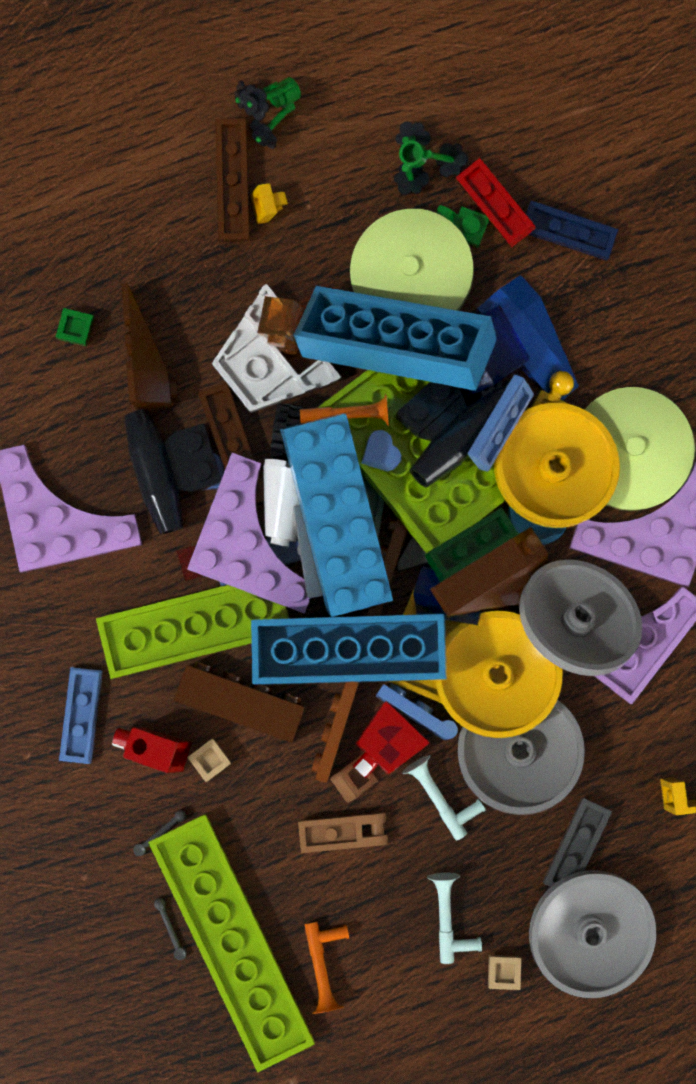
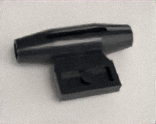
[396,382,506,488]
[124,409,222,535]

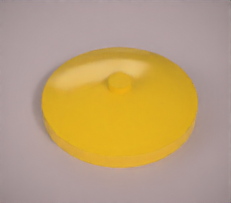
[494,403,620,528]
[436,611,562,738]

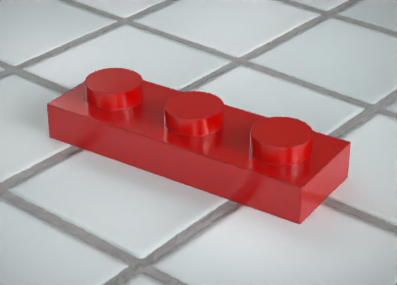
[456,158,536,248]

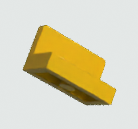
[660,777,696,815]

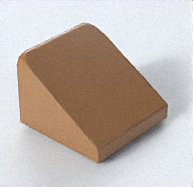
[330,756,378,803]

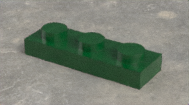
[424,508,519,582]

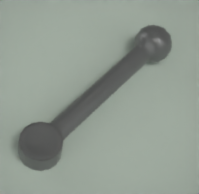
[133,810,187,856]
[154,898,187,960]

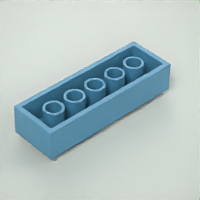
[293,286,497,391]
[280,413,393,617]
[251,614,447,685]

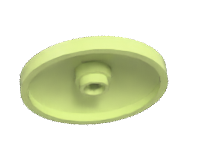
[350,209,474,311]
[585,387,695,511]

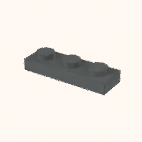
[543,797,612,887]

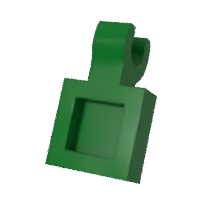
[436,205,489,248]

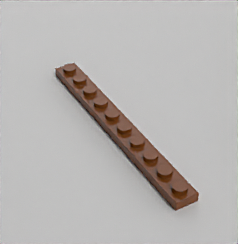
[311,515,407,783]

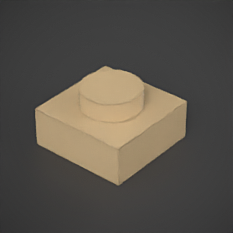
[187,738,232,782]
[488,955,521,990]

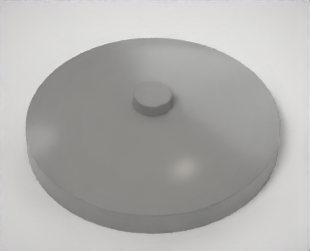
[519,560,642,676]
[458,699,585,815]
[529,870,656,998]

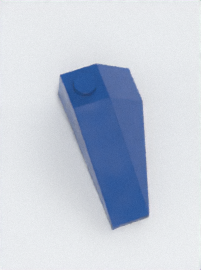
[475,275,579,401]

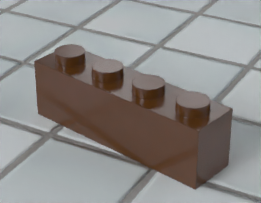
[173,661,306,743]

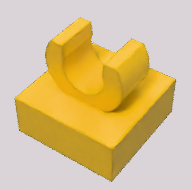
[250,183,288,224]

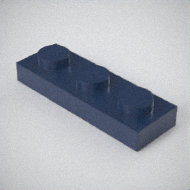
[526,201,618,261]

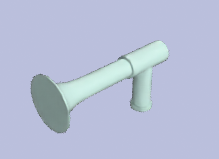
[402,755,486,841]
[427,873,482,964]

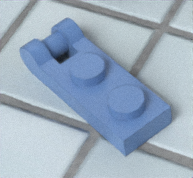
[375,683,458,740]

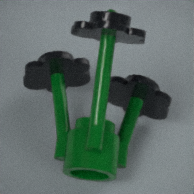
[234,77,301,149]
[394,121,468,195]

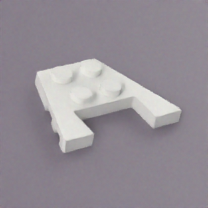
[212,284,341,413]

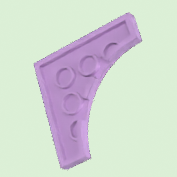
[0,445,142,572]
[187,453,311,614]
[569,461,696,587]
[594,587,696,704]

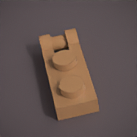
[298,812,389,853]

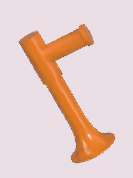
[300,393,389,426]
[304,921,349,1014]

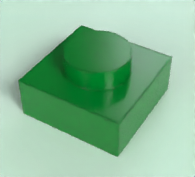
[56,308,95,347]

